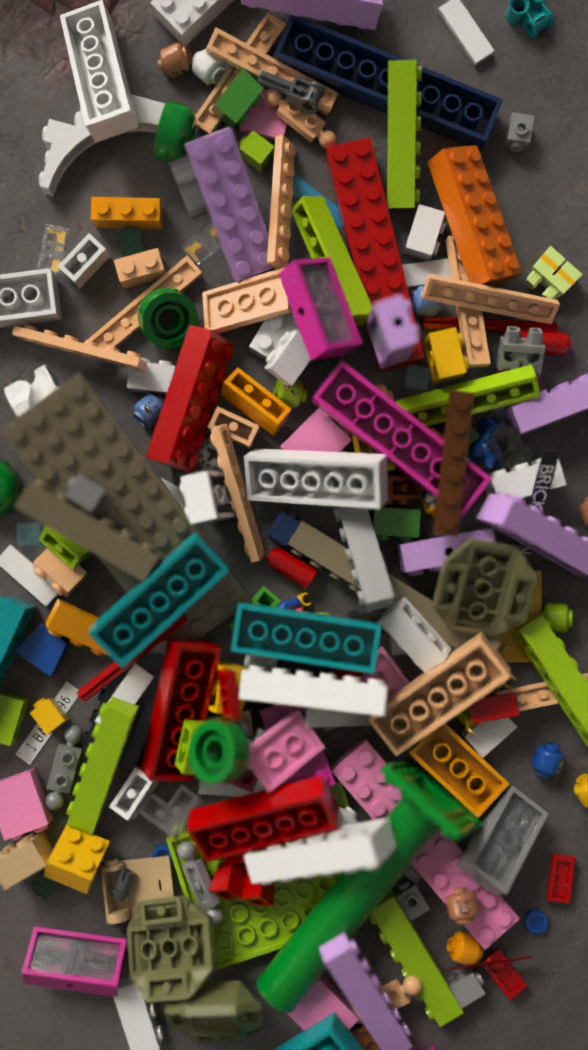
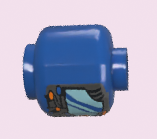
[531,742,565,779]

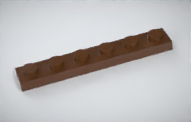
[433,390,474,537]

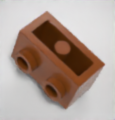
[384,476,422,505]

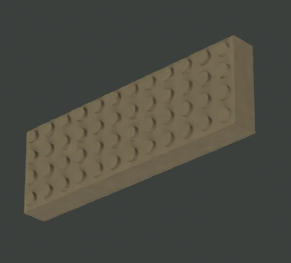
[0,372,251,644]

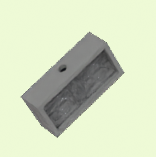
[456,785,549,895]

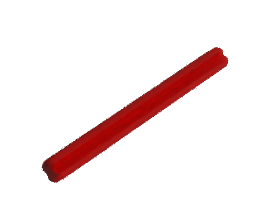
[422,316,557,333]
[77,613,187,702]

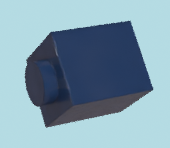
[266,509,300,546]

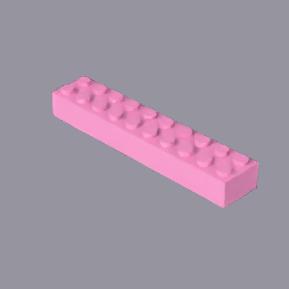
[330,736,520,949]

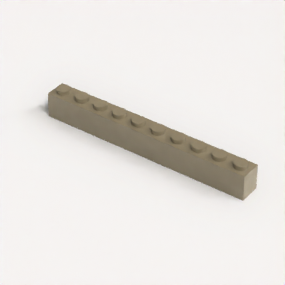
[288,521,501,652]

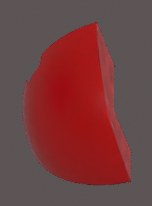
[209,852,275,906]

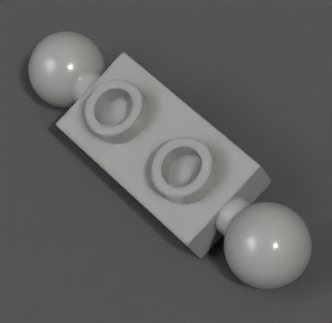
[45,725,83,811]
[178,841,224,926]

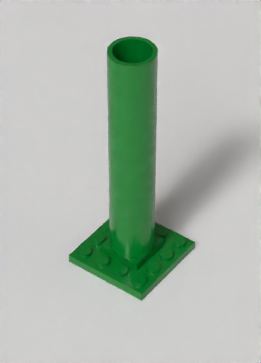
[256,760,483,1013]

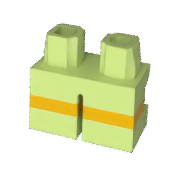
[524,246,583,299]

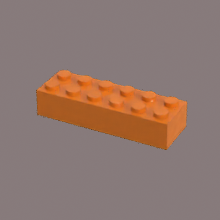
[427,145,522,286]

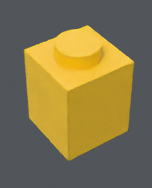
[30,697,69,735]

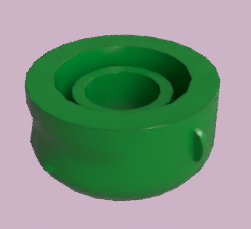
[154,100,196,164]
[138,288,198,349]
[0,460,22,516]
[189,721,250,784]

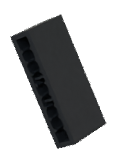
[81,650,164,770]

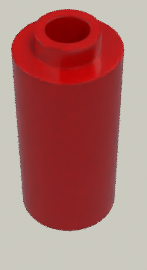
[520,331,571,356]
[265,547,318,589]

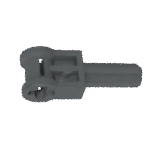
[258,71,325,114]

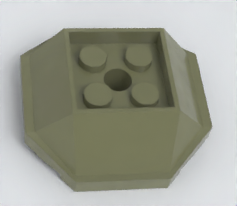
[432,538,538,636]
[127,896,217,1002]
[165,981,263,1042]

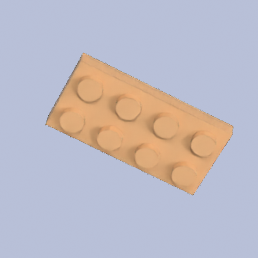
[202,267,292,333]

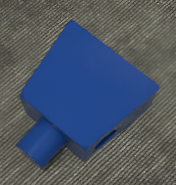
[15,623,71,676]

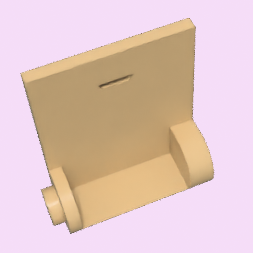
[100,855,175,924]

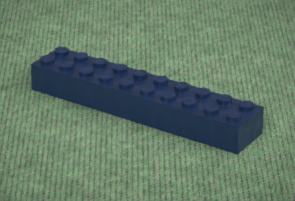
[274,14,503,151]

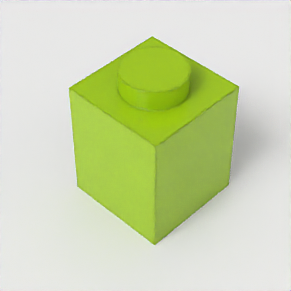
[239,130,275,173]

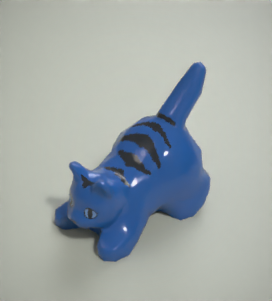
[470,417,507,469]

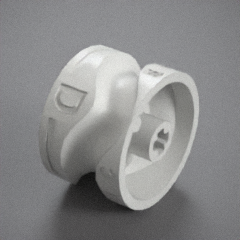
[4,364,61,417]

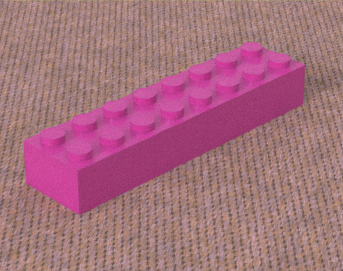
[312,361,492,517]

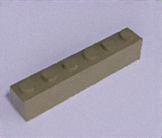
[14,478,159,581]

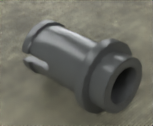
[111,868,135,901]

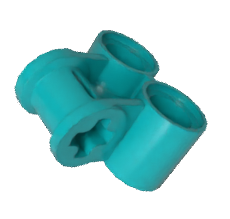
[505,0,554,38]

